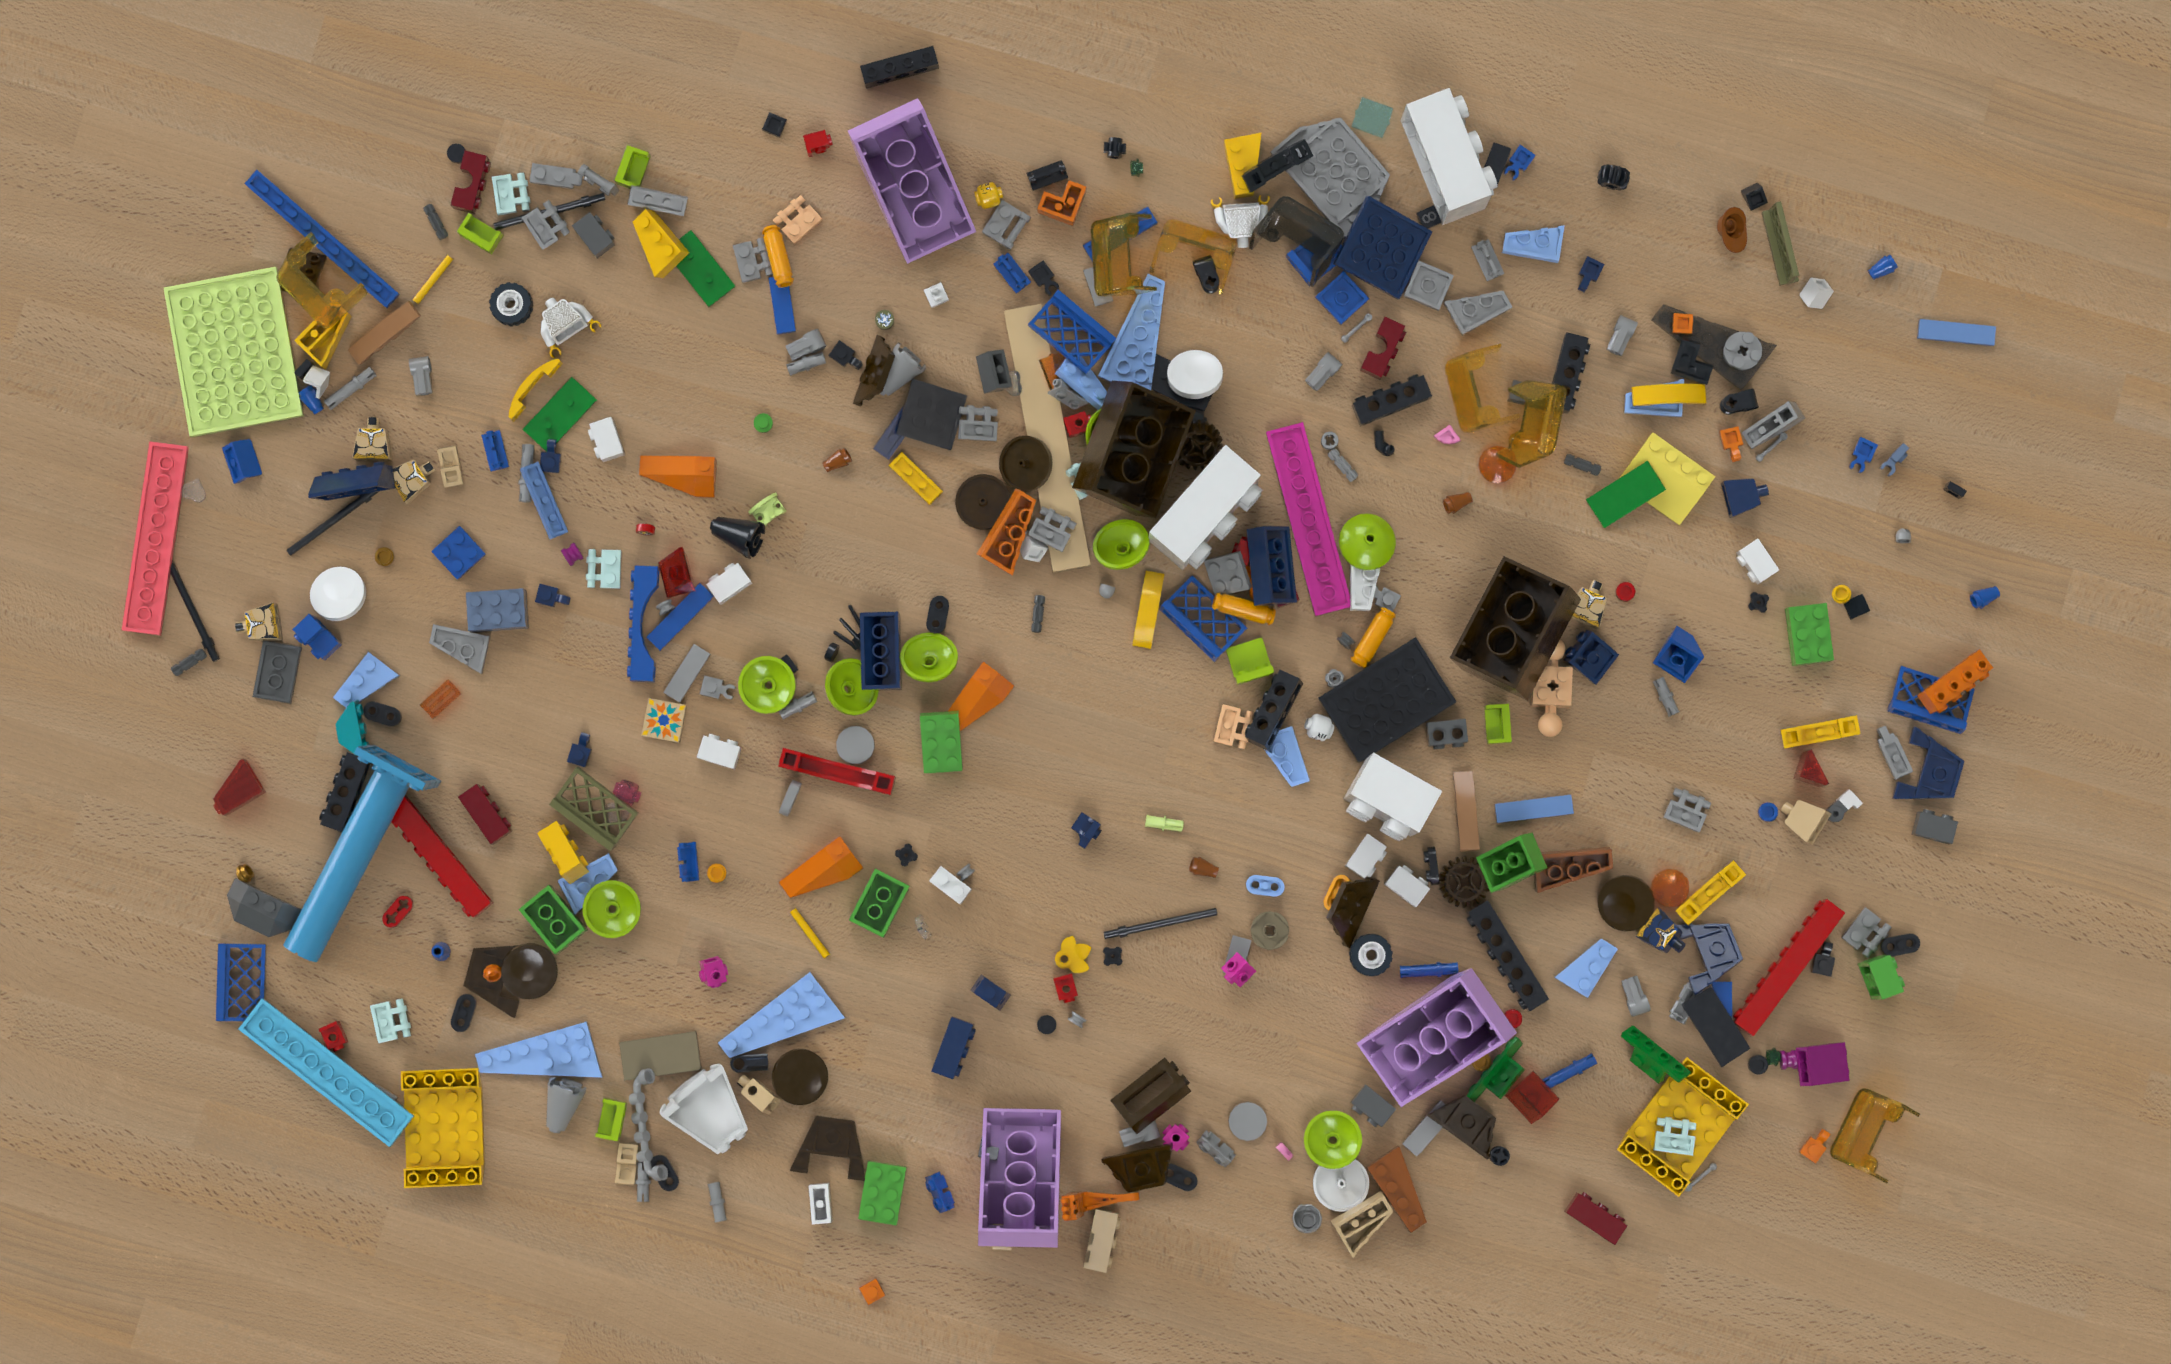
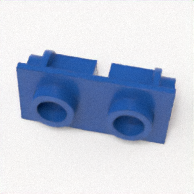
[993,253,1031,294]
[481,430,509,472]
[677,842,699,882]
[925,1171,955,1213]

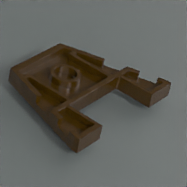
[463,945,520,1018]
[790,1116,865,1181]

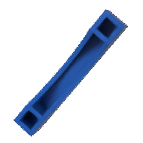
[627,566,660,682]

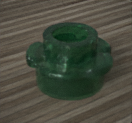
[1130,158,1143,177]
[1766,1047,1781,1066]

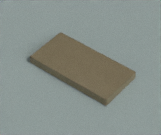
[619,1031,701,1081]

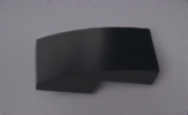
[1484,142,1511,186]

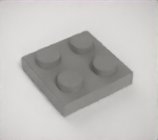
[1404,261,1454,311]
[1204,551,1252,595]

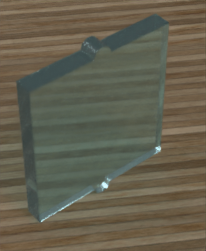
[1351,97,1393,138]

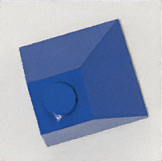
[1653,626,1704,683]

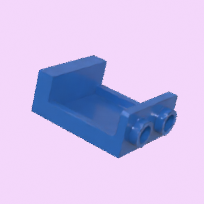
[1286,226,1342,287]

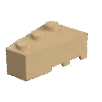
[1331,1191,1393,1258]
[1083,1208,1121,1273]

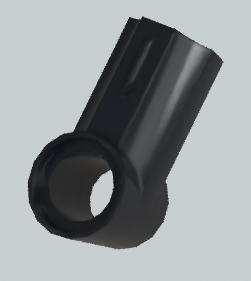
[730,1053,769,1073]

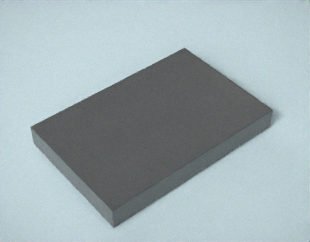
[252,640,302,704]

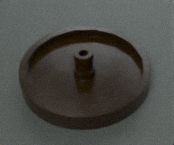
[999,436,1053,491]
[955,474,1010,530]
[1598,875,1655,931]
[501,943,558,999]
[772,1049,828,1105]

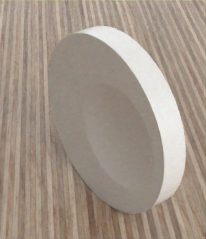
[1167,350,1223,399]
[310,567,366,621]
[1313,1159,1369,1212]

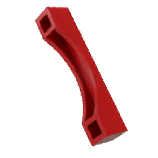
[778,748,896,796]

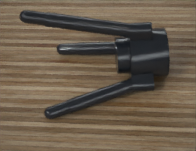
[833,605,861,652]

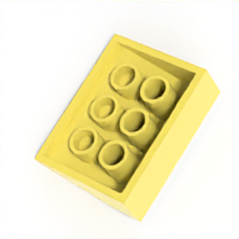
[1620,433,1716,526]

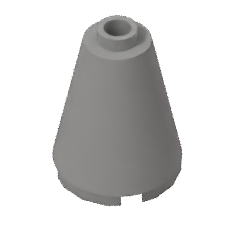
[880,343,926,396]
[546,1077,586,1133]

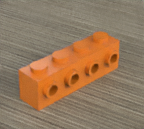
[1917,649,1993,714]

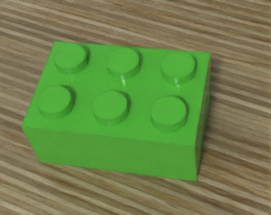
[1785,603,1834,666]
[920,711,963,773]
[1476,833,1547,893]
[849,869,911,938]
[518,885,587,955]
[1857,955,1905,1000]
[858,1160,907,1226]

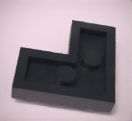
[1670,337,1714,385]

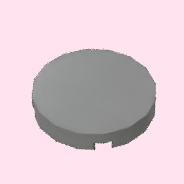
[836,726,875,764]
[1228,1102,1267,1141]

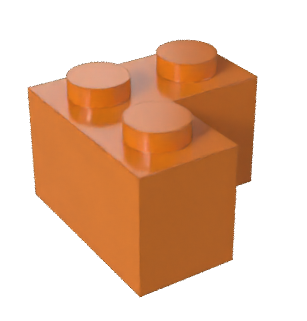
[1037,180,1087,226]

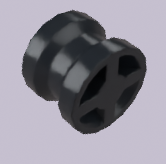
[1489,1146,1510,1166]

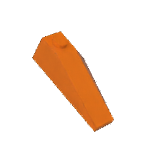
[639,456,717,498]
[948,662,1014,731]
[779,836,863,898]

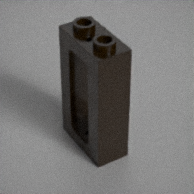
[1110,1057,1191,1134]

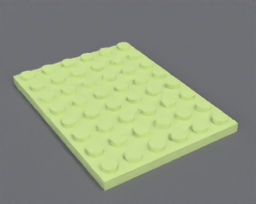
[164,267,304,437]

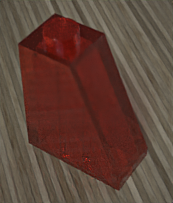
[213,759,266,816]

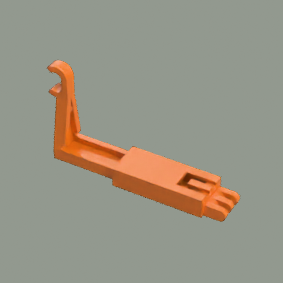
[1060,1191,1140,1221]

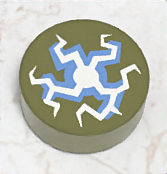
[875,310,894,330]

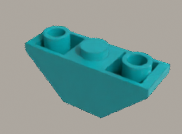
[335,700,370,755]

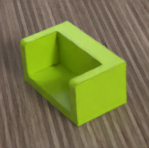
[614,145,651,189]
[457,213,504,255]
[1484,704,1512,744]
[595,1098,627,1141]

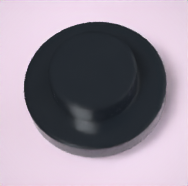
[1037,1015,1056,1034]

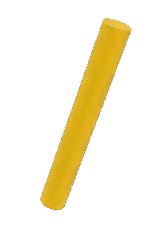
[412,255,453,304]
[790,908,830,959]

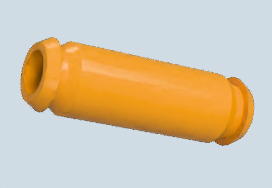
[762,225,794,288]
[1212,592,1276,625]
[1351,607,1396,668]

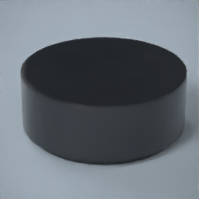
[447,144,466,164]
[824,643,840,663]
[1748,1055,1768,1075]

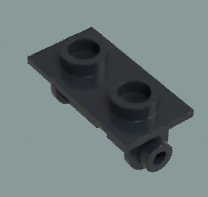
[1026,160,1068,191]

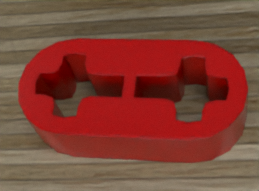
[382,896,414,928]

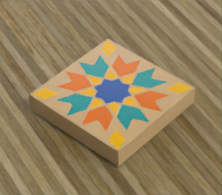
[641,698,687,743]

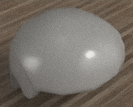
[1292,1204,1322,1234]

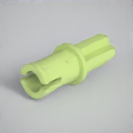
[1145,815,1184,832]

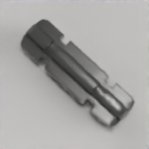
[423,204,448,240]
[1564,454,1601,476]
[1031,595,1045,633]
[171,649,207,676]

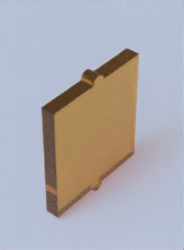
[1039,352,1066,390]

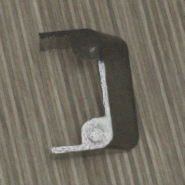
[1249,196,1344,287]

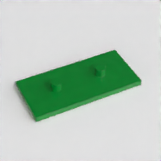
[676,230,736,307]
[522,377,597,452]
[1586,461,1666,528]

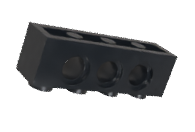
[860,46,939,89]
[1546,332,1591,414]
[1352,374,1432,427]
[1245,670,1303,751]
[319,752,371,832]

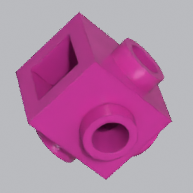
[1221,952,1256,987]
[699,956,728,988]
[1162,1124,1190,1151]

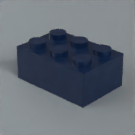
[931,1016,976,1079]

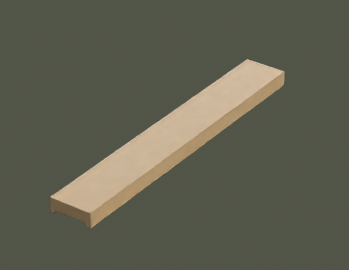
[1004,304,1091,573]

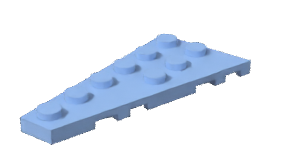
[1098,274,1165,390]
[718,972,845,1058]
[475,1022,603,1078]

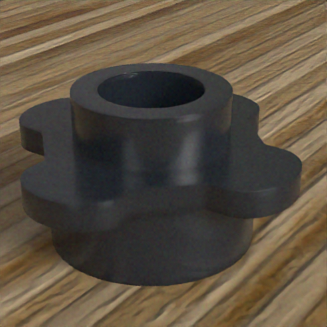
[1748,592,1769,613]
[895,844,918,867]
[1103,947,1122,966]

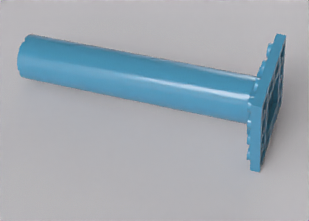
[283,745,441,962]

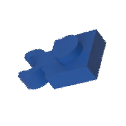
[1504,145,1536,181]
[1849,437,1878,473]

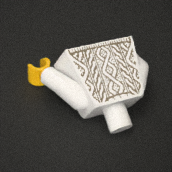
[1211,195,1270,248]
[540,298,601,358]

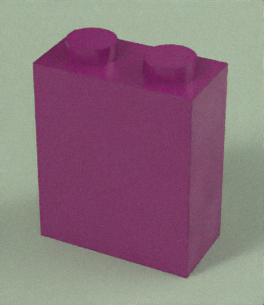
[1796,1042,1850,1086]

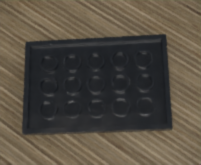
[1318,637,1456,763]

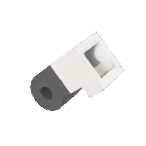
[1826,789,1863,823]

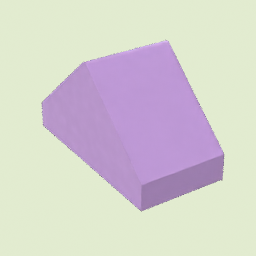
[848,98,976,264]
[1356,968,1517,1107]
[978,1108,1061,1248]

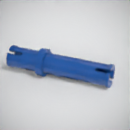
[1400,962,1459,978]
[1541,1053,1598,1091]

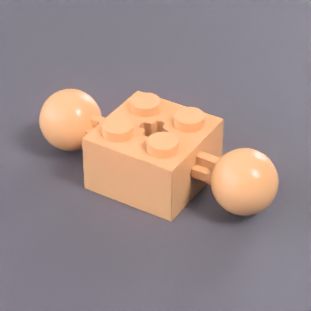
[1530,639,1573,737]

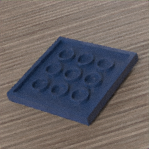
[1333,196,1433,300]

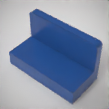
[222,439,262,484]

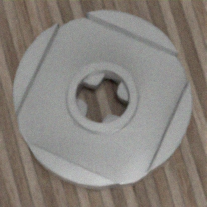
[1723,332,1762,371]

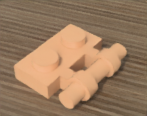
[773,195,823,245]
[1213,704,1254,749]

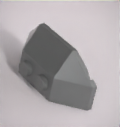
[227,878,302,937]

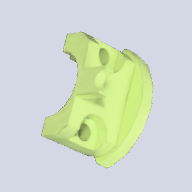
[748,492,786,526]

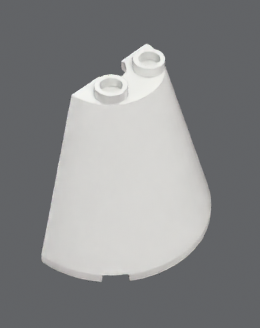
[660,1064,748,1154]

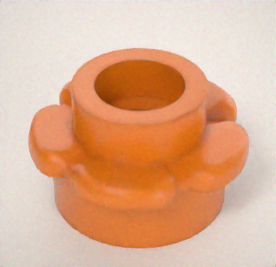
[483,964,501,982]

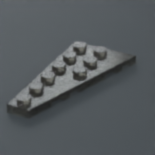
[1651,304,1777,390]

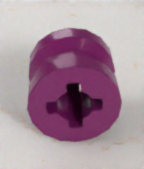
[561,542,584,566]
[1779,1050,1798,1070]

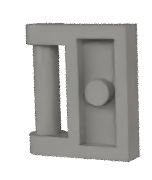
[578,164,619,196]
[982,200,1031,250]

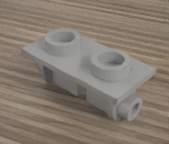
[1471,239,1504,281]
[1048,379,1088,410]
[1669,982,1703,1024]
[1196,1130,1236,1167]

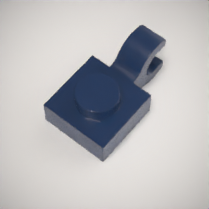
[1578,256,1604,293]
[540,439,561,473]
[535,584,571,607]
[567,732,592,767]

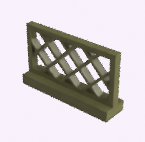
[1762,201,1799,286]
[549,767,639,851]

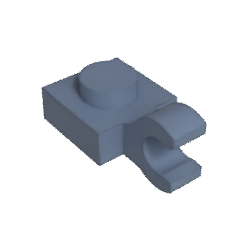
[1880,443,1909,476]

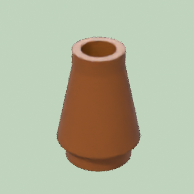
[822,448,852,472]
[1443,492,1473,514]
[1189,857,1219,878]

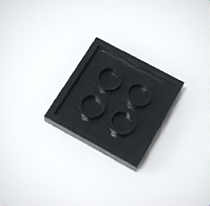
[896,379,967,450]

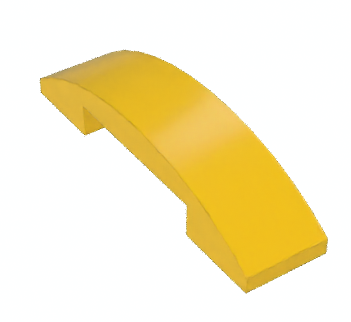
[508,358,563,422]
[1631,384,1706,406]
[1132,571,1164,649]
[1780,715,1861,749]
[1675,860,1746,925]

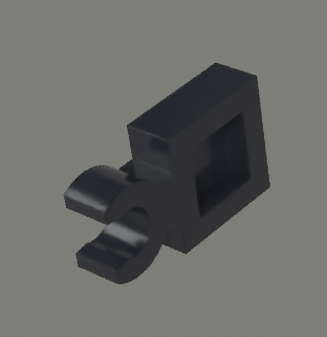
[1028,260,1059,296]

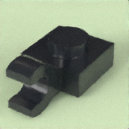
[828,340,863,370]
[1811,942,1835,977]

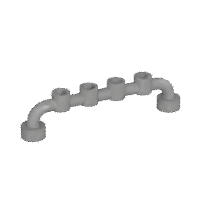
[629,1068,668,1181]

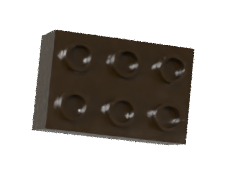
[1072,380,1196,518]
[1450,556,1581,701]

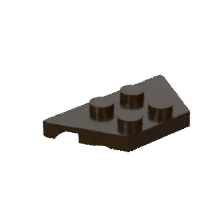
[853,335,895,406]
[1326,878,1380,948]
[1428,1095,1496,1160]
[1101,1143,1173,1193]

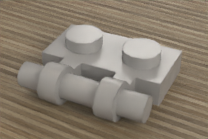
[522,200,570,250]
[733,237,773,283]
[958,405,998,441]
[1028,506,1077,552]
[1663,788,1711,833]
[1841,907,1892,958]

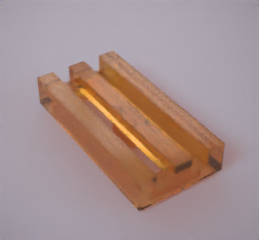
[420,679,462,719]

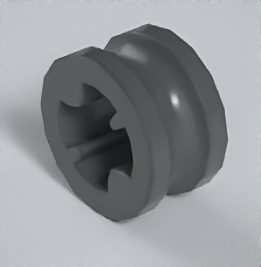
[1337,632,1356,650]

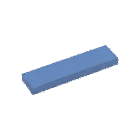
[1917,319,1996,346]
[520,462,568,539]
[1494,795,1574,823]

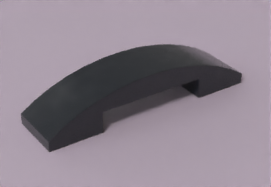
[1242,139,1313,193]

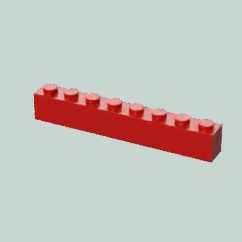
[391,794,493,918]
[1733,899,1845,1036]

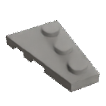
[1443,291,1512,335]
[429,624,490,674]

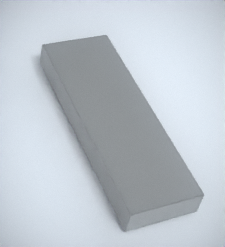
[627,185,688,216]
[663,644,711,703]
[1402,1100,1445,1157]

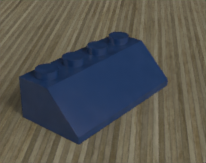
[308,462,395,501]
[1247,526,1297,606]
[860,611,902,690]

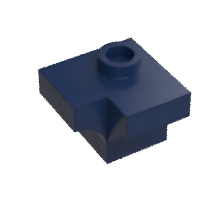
[1071,812,1102,849]

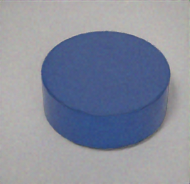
[1758,802,1778,822]

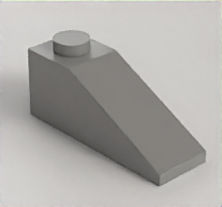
[1742,401,1805,449]

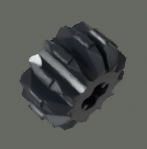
[1597,164,1630,191]

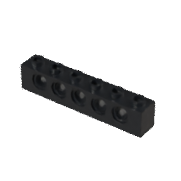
[1466,900,1549,1012]

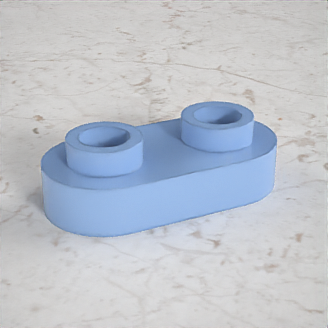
[1246,875,1285,897]

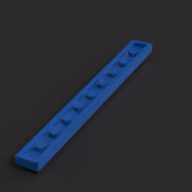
[244,170,400,308]

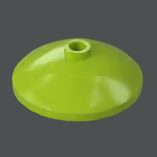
[1339,514,1396,570]
[1093,519,1150,570]
[900,632,958,682]
[738,656,796,714]
[825,658,879,716]
[583,880,641,938]
[1304,1111,1362,1169]

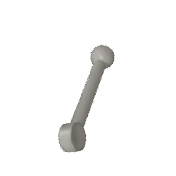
[1341,313,1372,343]
[1756,433,1788,462]
[1685,1163,1717,1192]

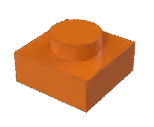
[1672,313,1693,334]
[859,1278,886,1305]

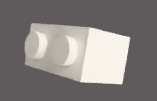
[588,417,625,462]
[1736,539,1779,585]
[706,563,752,605]
[697,734,742,770]
[1345,834,1387,879]
[1384,865,1430,907]
[929,866,972,905]
[809,1183,833,1224]

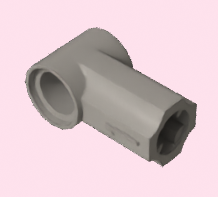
[1606,315,1638,356]
[785,329,826,361]
[1305,352,1343,391]
[409,356,433,396]
[1621,976,1651,1017]
[1119,1121,1160,1147]

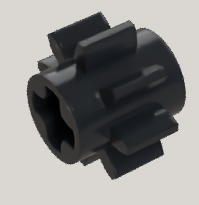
[1103,137,1126,159]

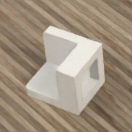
[1800,278,1834,309]
[303,365,330,399]
[1020,530,1048,562]

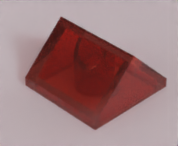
[658,547,696,598]
[1793,749,1829,787]
[1505,1071,1560,1124]

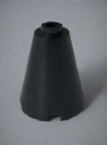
[710,517,765,559]

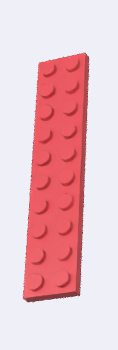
[122,442,189,636]

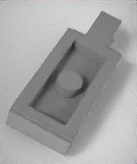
[1876,726,1913,780]

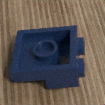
[1563,630,1619,685]

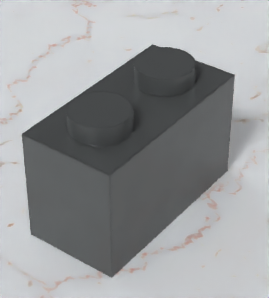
[572,212,615,259]
[976,349,1012,394]
[1912,809,1958,845]
[1351,1084,1396,1127]

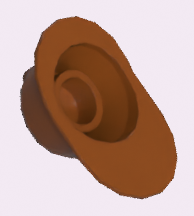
[1717,207,1747,253]

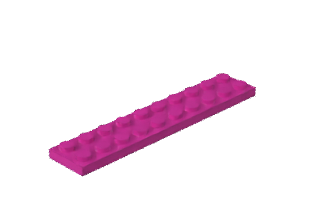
[1266,422,1350,616]

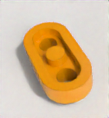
[1323,875,1352,910]

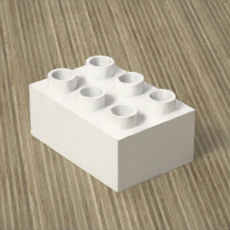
[1401,88,1497,225]
[1148,445,1263,570]
[1343,753,1442,842]

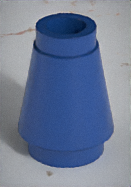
[1868,255,1898,280]
[299,385,324,415]
[1970,586,2000,609]
[431,942,451,961]

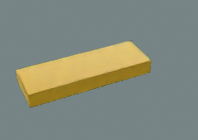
[889,452,943,505]

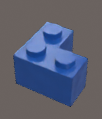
[292,614,342,660]

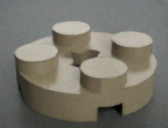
[1250,911,1289,950]

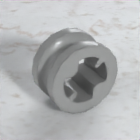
[1321,432,1338,450]
[656,599,675,616]
[956,864,975,881]
[1068,1011,1087,1028]

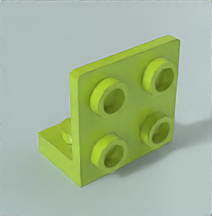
[1226,638,1274,685]

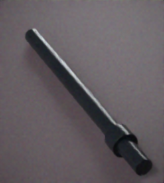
[494,193,606,230]
[286,491,380,556]
[170,560,220,662]
[1103,908,1218,939]

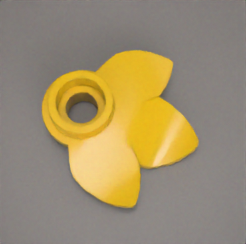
[1055,936,1091,973]

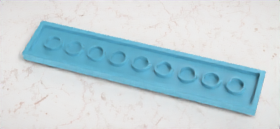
[238,998,414,1147]

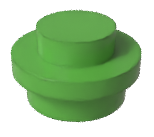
[754,413,773,433]

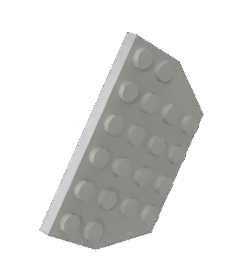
[1270,117,1390,239]

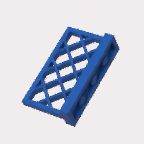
[1028,290,1116,374]
[1159,575,1247,662]
[1887,666,1975,734]
[216,944,266,1021]

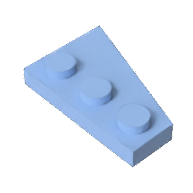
[1502,225,1565,263]
[1055,347,1107,410]
[1624,379,1684,417]
[333,652,400,708]
[1264,726,1310,787]
[557,853,618,915]
[1554,939,1618,998]

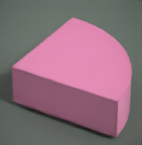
[1434,425,1461,444]
[1276,1142,1293,1161]

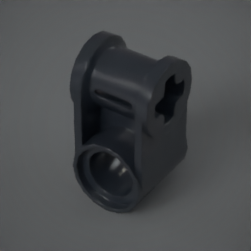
[1192,254,1220,294]
[1720,389,1759,414]

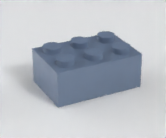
[466,588,529,633]

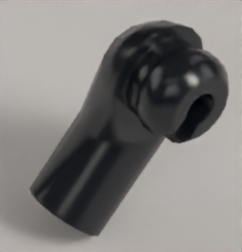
[1374,431,1395,456]

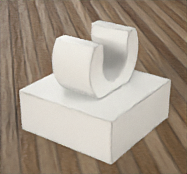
[924,282,949,308]

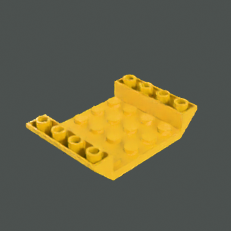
[1616,1057,1749,1197]
[401,1068,485,1188]

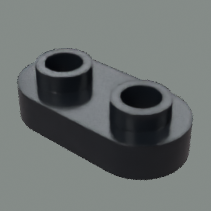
[926,596,949,634]
[363,701,402,727]
[1423,846,1439,885]
[1881,934,1920,957]
[451,994,477,1032]
[651,1155,679,1191]
[1166,1163,1198,1191]

